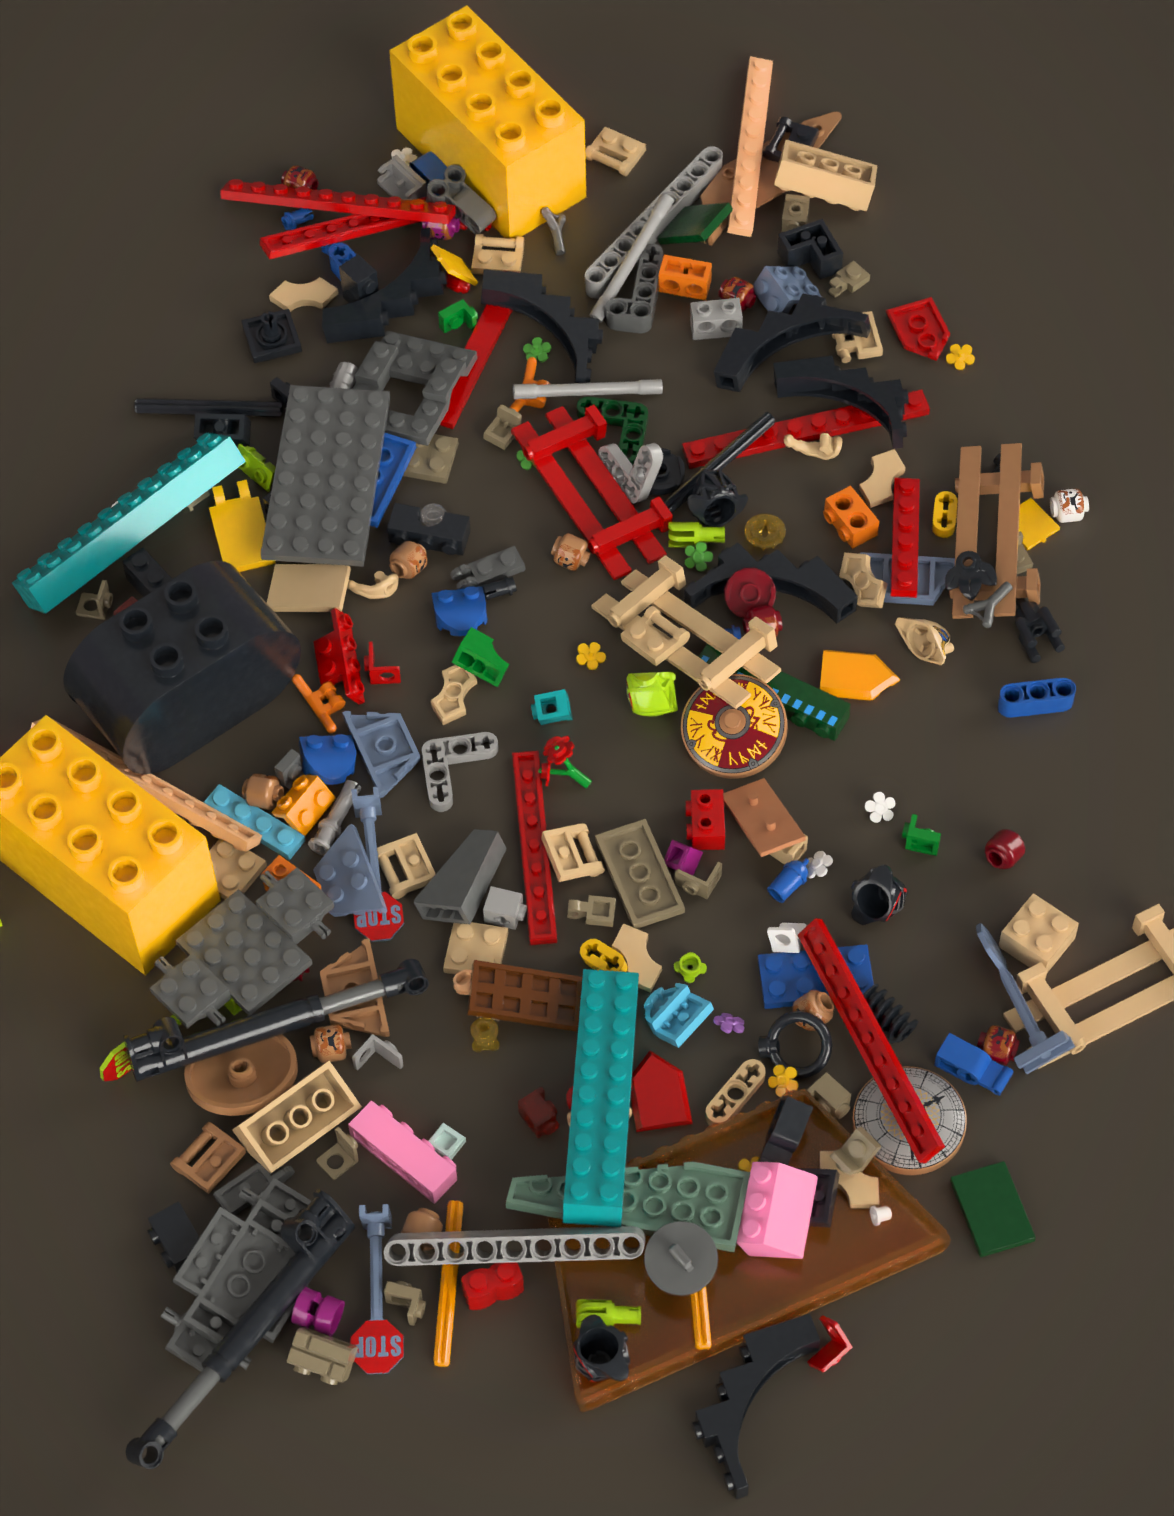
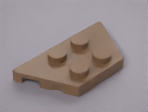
[320,938,390,1037]

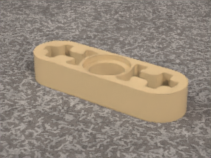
[706,1059,766,1129]

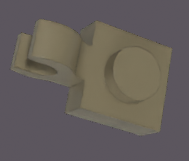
[828,261,870,298]
[567,895,616,927]

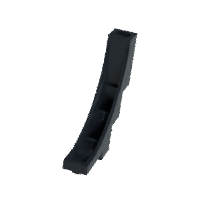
[322,228,448,343]
[481,269,603,383]
[714,293,871,392]
[773,356,909,449]
[684,543,858,624]
[692,1313,820,1499]

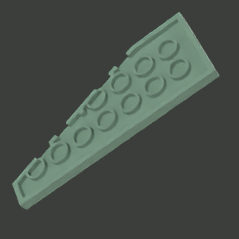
[506,1162,750,1252]

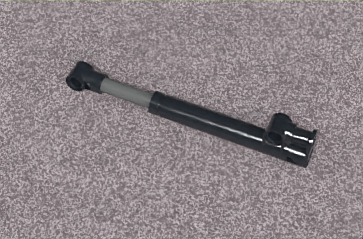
[123,958,429,1082]
[125,1189,355,1469]

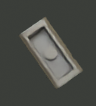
[287,1327,358,1385]

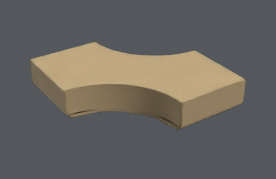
[269,277,339,312]
[859,449,905,508]
[839,552,887,608]
[430,665,477,726]
[612,924,662,993]
[819,1151,879,1208]

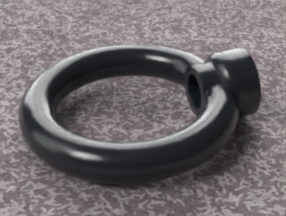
[758,1011,832,1078]

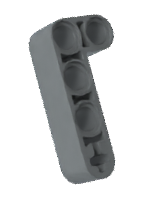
[606,244,663,333]

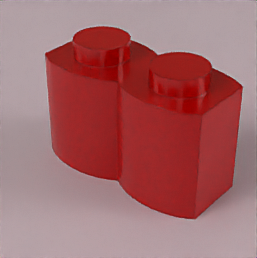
[461,1262,524,1310]

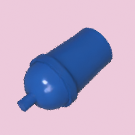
[767,858,810,903]

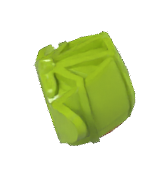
[626,672,678,717]

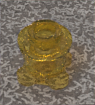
[470,1017,500,1052]

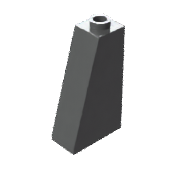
[414,829,507,925]

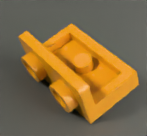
[272,775,336,836]

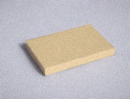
[267,564,351,612]

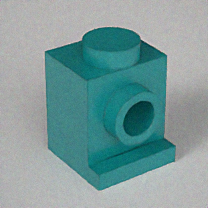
[531,689,573,725]

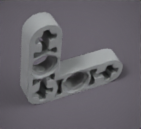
[598,443,663,503]
[422,732,498,812]

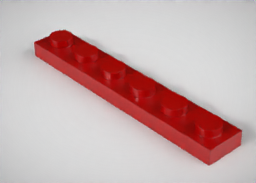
[891,477,920,598]

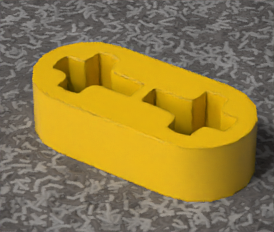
[932,491,958,538]
[580,939,628,972]

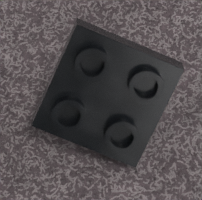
[241,309,302,364]

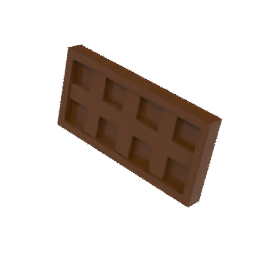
[467,960,583,1032]

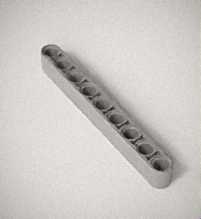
[585,146,723,299]
[384,1226,646,1266]

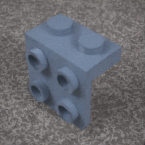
[753,266,822,314]

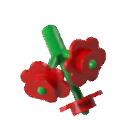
[539,735,592,789]

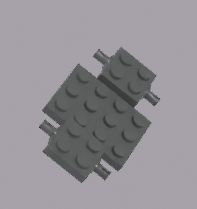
[150,868,334,1029]
[160,1178,312,1371]

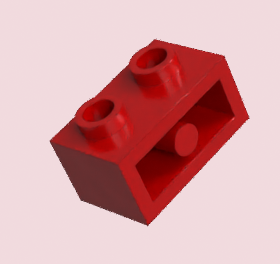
[686,789,725,850]

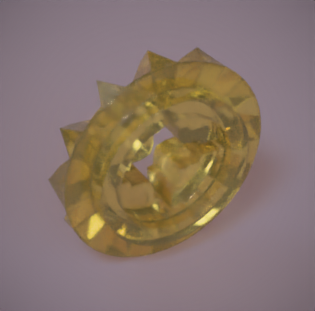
[745,514,786,551]

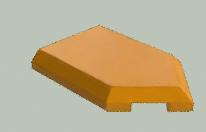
[820,650,900,701]

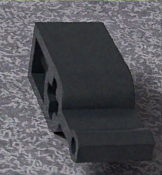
[757,1096,813,1166]

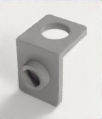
[352,1034,403,1071]

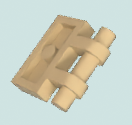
[832,311,883,363]

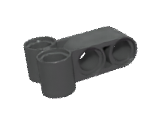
[426,165,497,234]

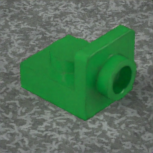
[438,299,478,334]
[902,814,941,856]

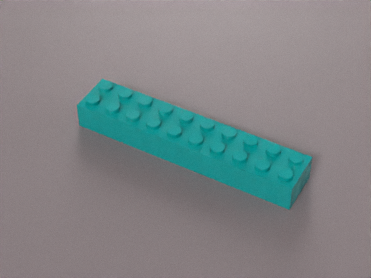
[12,433,246,614]
[563,969,639,1227]

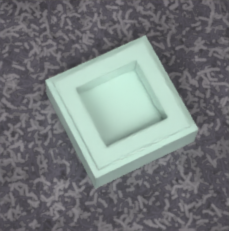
[428,1123,466,1160]

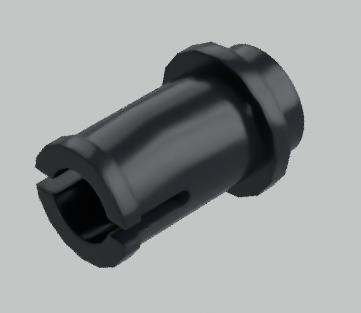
[483,576,517,600]

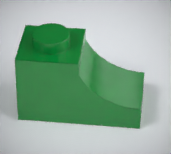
[452,627,510,687]

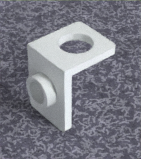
[767,923,806,953]

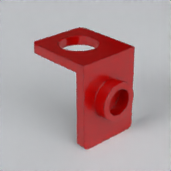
[364,641,401,684]
[807,1315,853,1372]

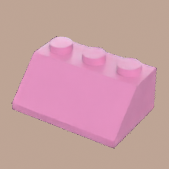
[736,1162,818,1259]

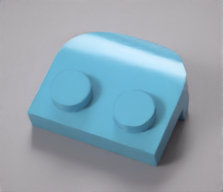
[644,983,714,1048]

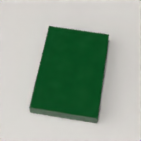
[656,202,733,245]
[950,1161,1036,1258]

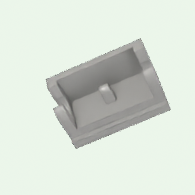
[377,155,427,200]

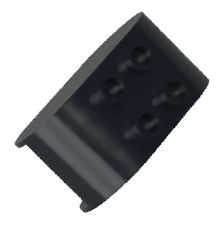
[63,561,301,774]

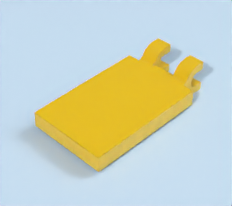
[209,479,276,572]

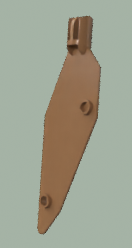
[700,112,842,246]

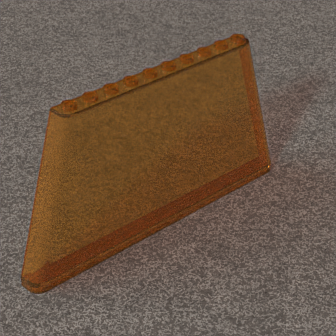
[547,1088,951,1412]

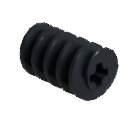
[863,984,919,1044]

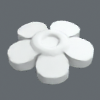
[391,147,417,166]
[864,792,895,823]
[806,851,833,879]

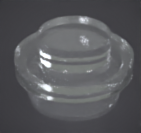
[421,503,446,526]

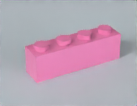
[348,1100,457,1204]

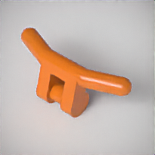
[509,357,551,412]
[292,674,346,733]

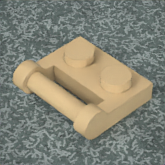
[585,127,646,176]
[471,234,525,275]
[620,606,690,666]
[541,823,605,882]
[377,833,436,899]

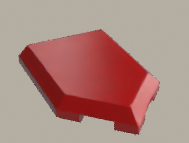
[886,297,950,361]
[630,1051,692,1132]

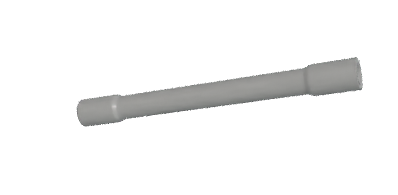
[589,193,674,323]
[513,379,663,399]

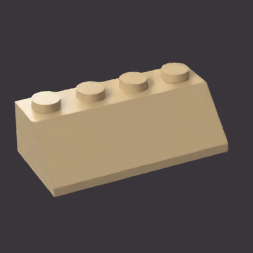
[774,139,877,211]
[232,1061,362,1173]

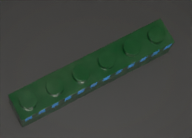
[699,643,851,741]

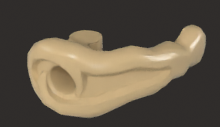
[784,433,842,460]
[347,571,399,599]

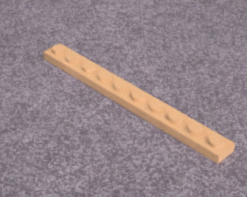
[727,56,773,237]
[31,718,262,852]

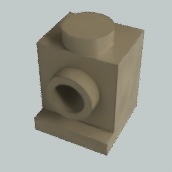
[781,194,810,232]
[806,1072,851,1120]

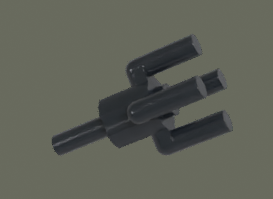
[1014,598,1065,663]

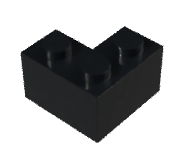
[777,219,843,280]

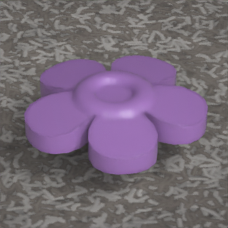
[713,1013,744,1034]

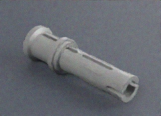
[308,780,361,856]

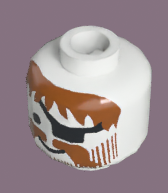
[1050,489,1089,523]

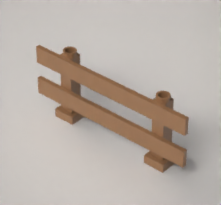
[949,443,1044,619]

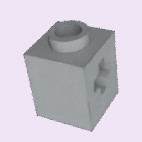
[483,886,527,930]

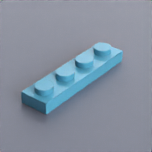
[203,784,306,860]

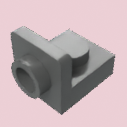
[274,749,311,791]

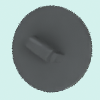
[644,1221,718,1296]

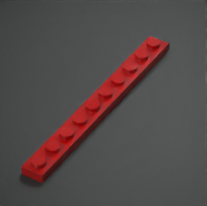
[220,179,456,224]
[682,389,930,469]
[797,918,945,1163]

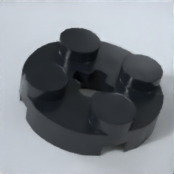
[643,448,685,495]

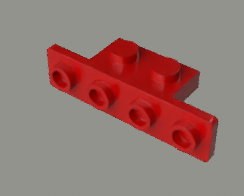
[313,608,365,705]

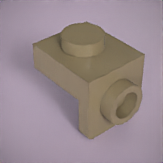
[483,404,522,450]
[384,1281,426,1326]

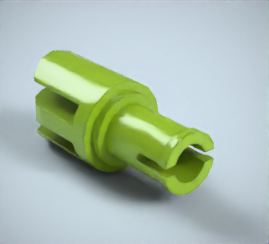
[668,522,725,548]
[576,1299,641,1329]

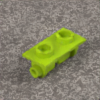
[238,444,276,492]

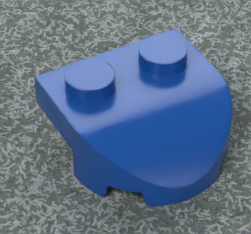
[432,586,488,636]
[299,734,356,785]

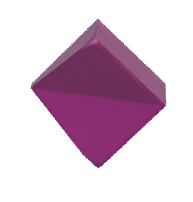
[664,839,703,876]

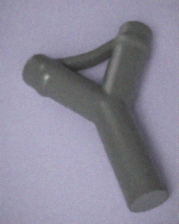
[541,207,566,255]
[963,581,1013,628]

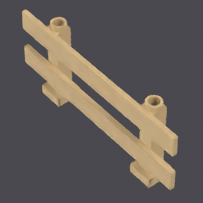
[591,555,781,709]
[1003,904,1174,1069]

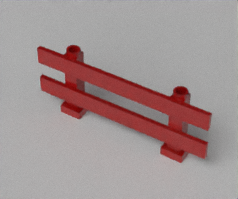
[511,405,673,580]

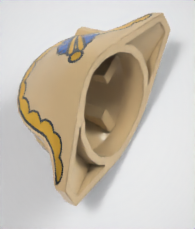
[895,617,954,665]

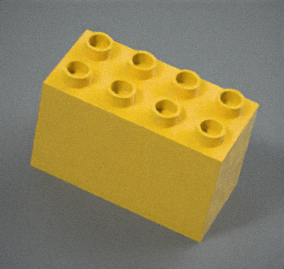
[389,6,586,239]
[0,715,221,976]

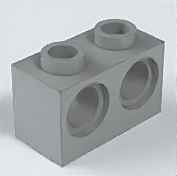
[690,298,743,340]

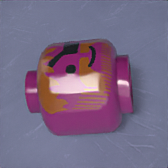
[422,216,460,240]

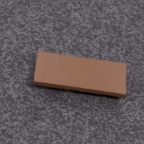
[723,778,806,857]

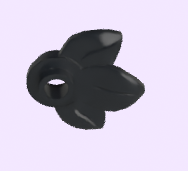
[945,551,997,601]

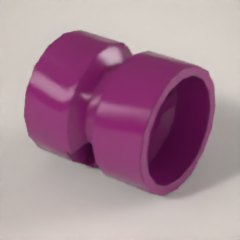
[291,1287,345,1336]

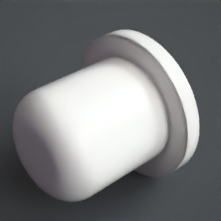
[870,1206,892,1226]

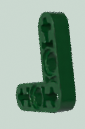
[577,397,648,465]

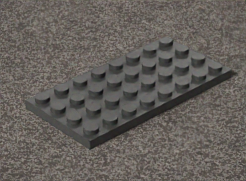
[261,385,391,567]

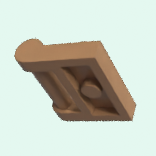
[170,1122,246,1194]

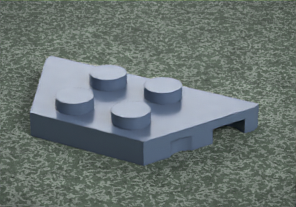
[860,552,955,606]
[342,711,421,798]
[313,824,388,917]

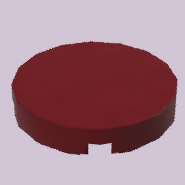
[724,567,776,619]

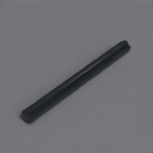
[134,398,283,416]
[663,412,775,513]

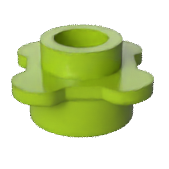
[674,952,707,983]

